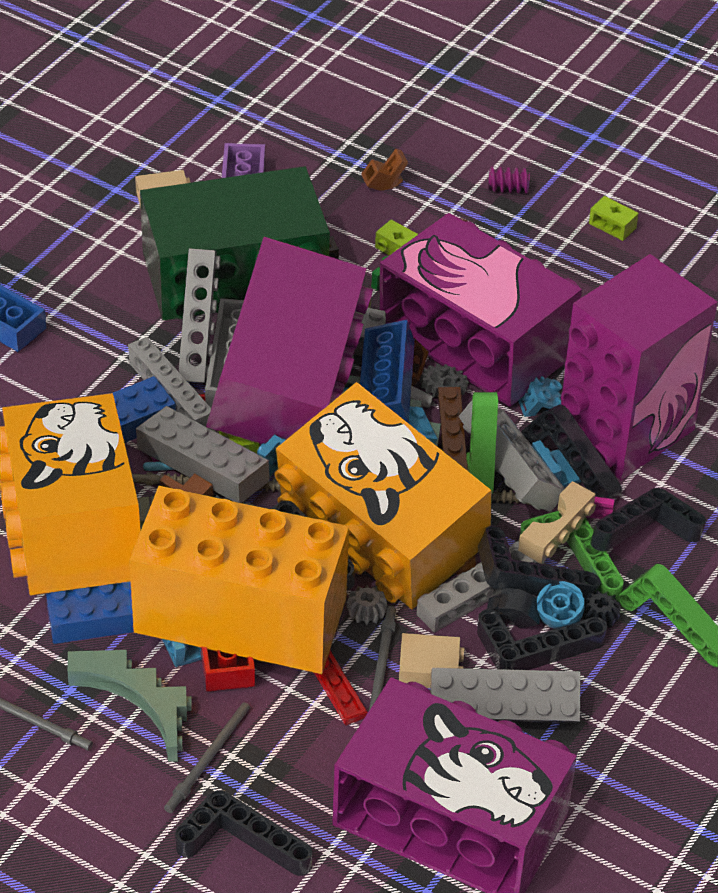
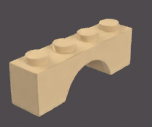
[518,481,596,564]

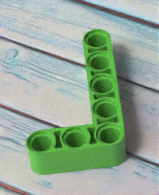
[466,392,498,494]
[519,511,624,602]
[618,564,718,667]

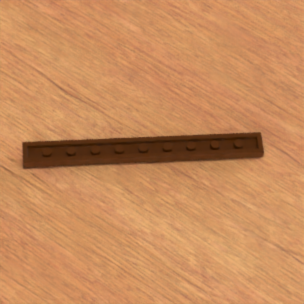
[438,387,476,574]

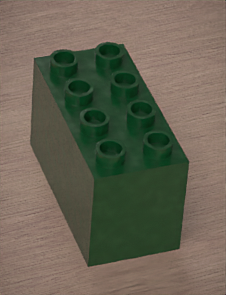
[140,166,330,321]

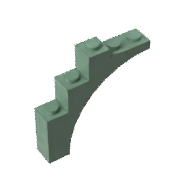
[67,650,192,762]

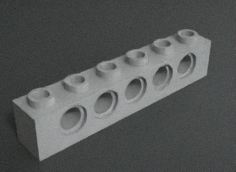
[179,249,220,383]
[128,337,215,431]
[417,541,545,633]

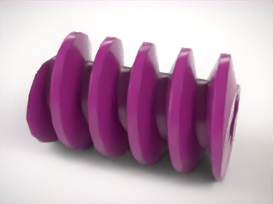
[488,166,530,194]

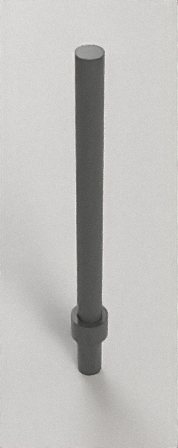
[368,606,396,712]
[0,698,93,751]
[164,702,250,813]

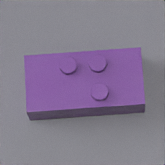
[222,143,265,178]

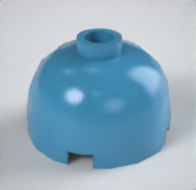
[537,581,585,629]

